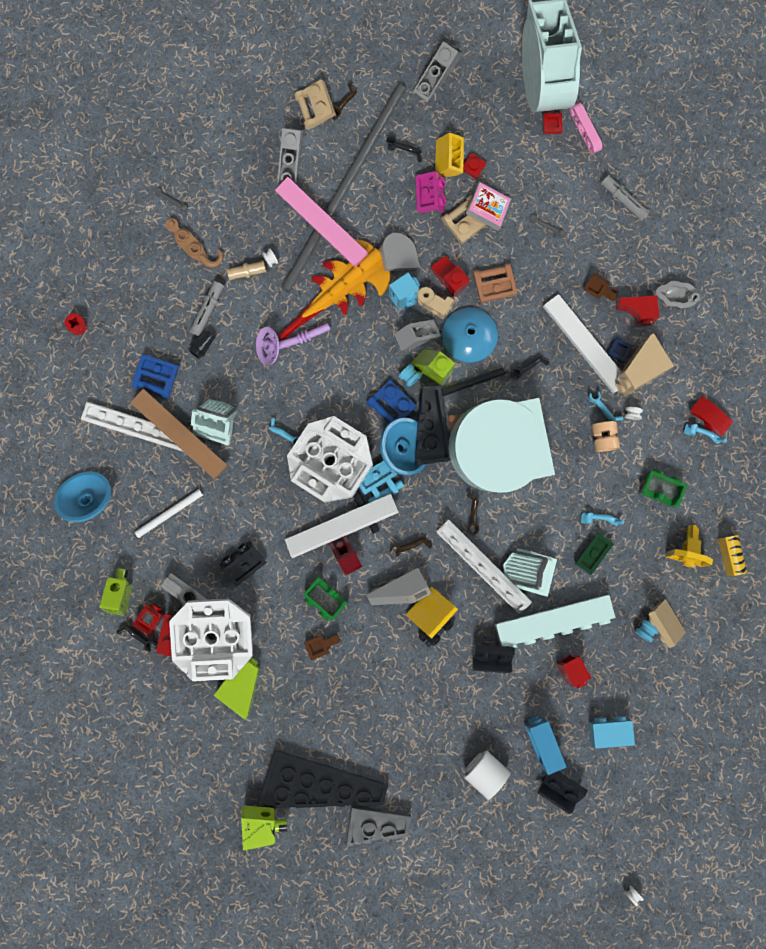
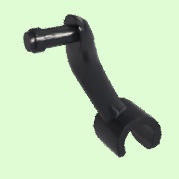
[386,136,422,162]
[510,356,550,380]
[116,625,158,652]

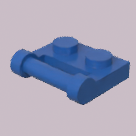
[132,354,179,399]
[366,380,417,424]

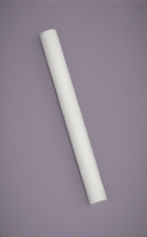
[135,489,203,538]

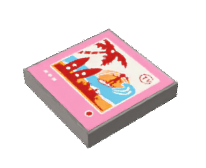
[466,181,511,231]

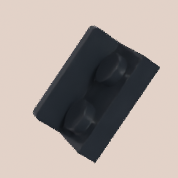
[219,541,267,587]
[472,644,515,674]
[537,771,588,814]

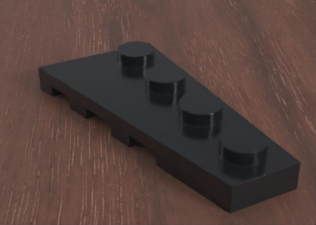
[414,385,451,466]

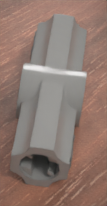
[161,573,208,605]

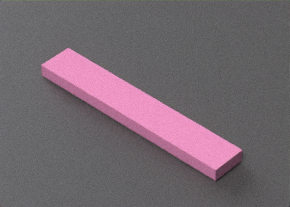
[275,177,368,267]

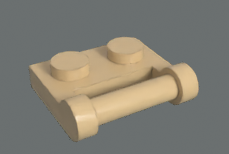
[294,79,336,129]
[441,195,486,244]

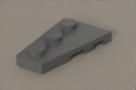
[347,805,411,847]

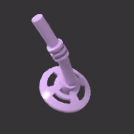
[256,323,331,365]

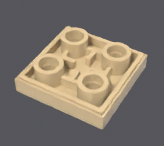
[649,599,686,648]

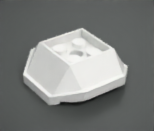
[287,416,373,503]
[169,599,253,681]

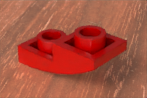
[690,396,733,437]

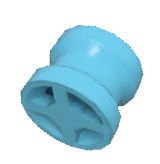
[398,364,422,387]
[635,619,659,643]

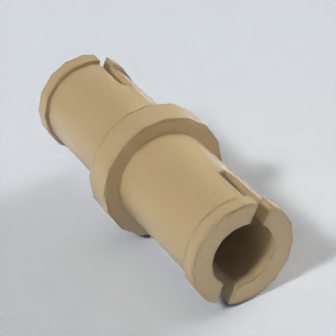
[227,261,267,280]

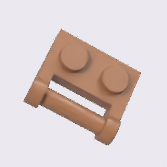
[473,263,518,303]

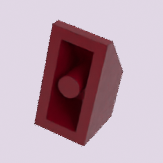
[328,536,363,576]

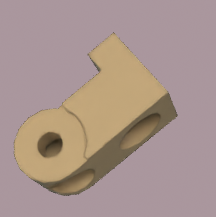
[418,287,454,320]

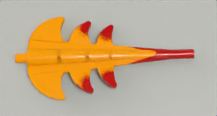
[277,239,391,340]

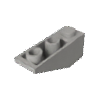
[413,41,462,102]
[277,128,304,186]
[366,568,431,605]

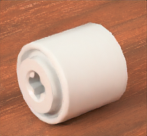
[464,751,511,800]

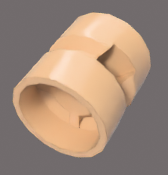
[592,421,620,452]

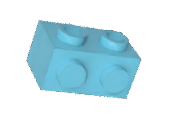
[389,273,420,310]
[589,716,635,749]

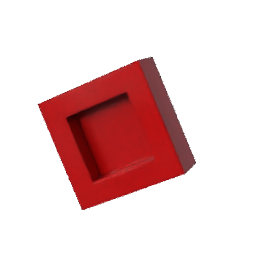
[542,113,563,134]
[463,153,487,180]

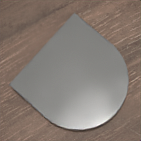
[380,233,420,271]

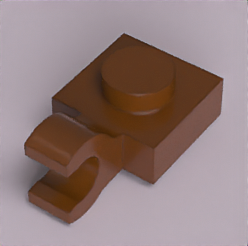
[583,272,619,302]
[304,634,340,661]

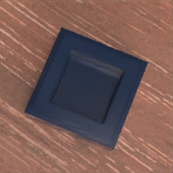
[607,337,633,363]

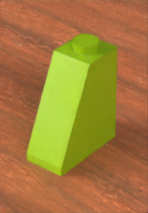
[411,349,455,386]
[214,657,260,720]

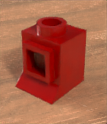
[131,603,165,635]

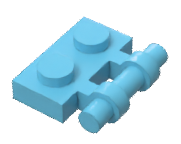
[359,460,404,503]

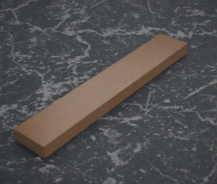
[130,389,228,480]

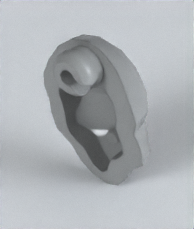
[656,281,700,308]

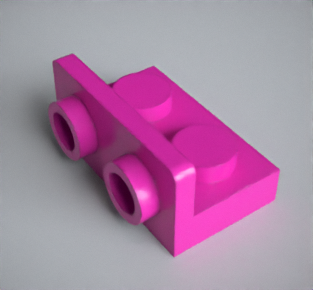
[415,171,446,214]

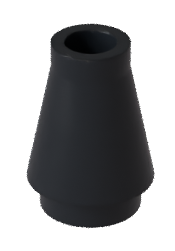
[188,331,215,359]

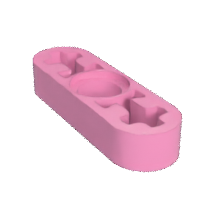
[570,102,602,154]

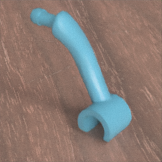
[588,391,623,421]
[269,418,299,446]
[684,424,727,444]
[581,513,625,526]

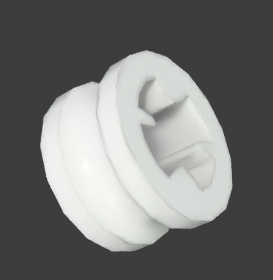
[262,248,278,268]
[624,407,643,420]
[624,885,644,906]

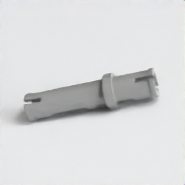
[601,175,650,221]
[189,281,224,337]

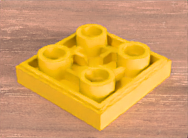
[406,586,458,639]

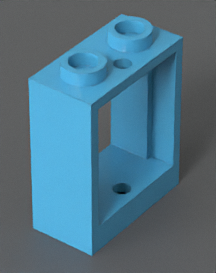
[524,715,567,775]

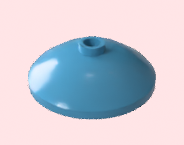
[442,307,498,363]
[380,418,427,476]
[54,471,111,522]

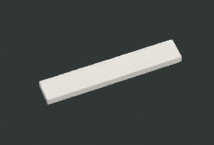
[543,294,621,394]
[81,402,184,452]
[285,494,399,558]
[437,520,532,614]

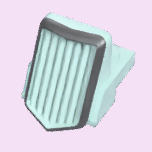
[191,399,237,445]
[502,548,557,597]

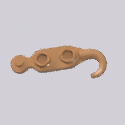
[165,219,223,268]

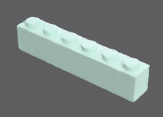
[494,595,616,648]

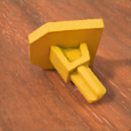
[666,525,713,568]

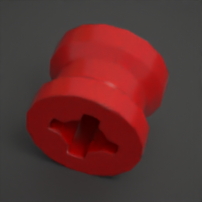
[64,313,87,335]

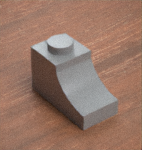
[394,319,441,351]

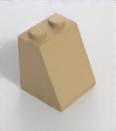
[616,333,674,397]

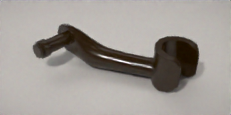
[332,83,357,120]
[466,493,480,535]
[390,537,432,557]

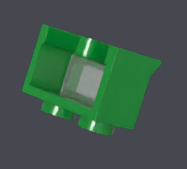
[639,469,687,508]
[303,577,348,621]

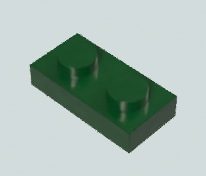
[574,533,614,575]

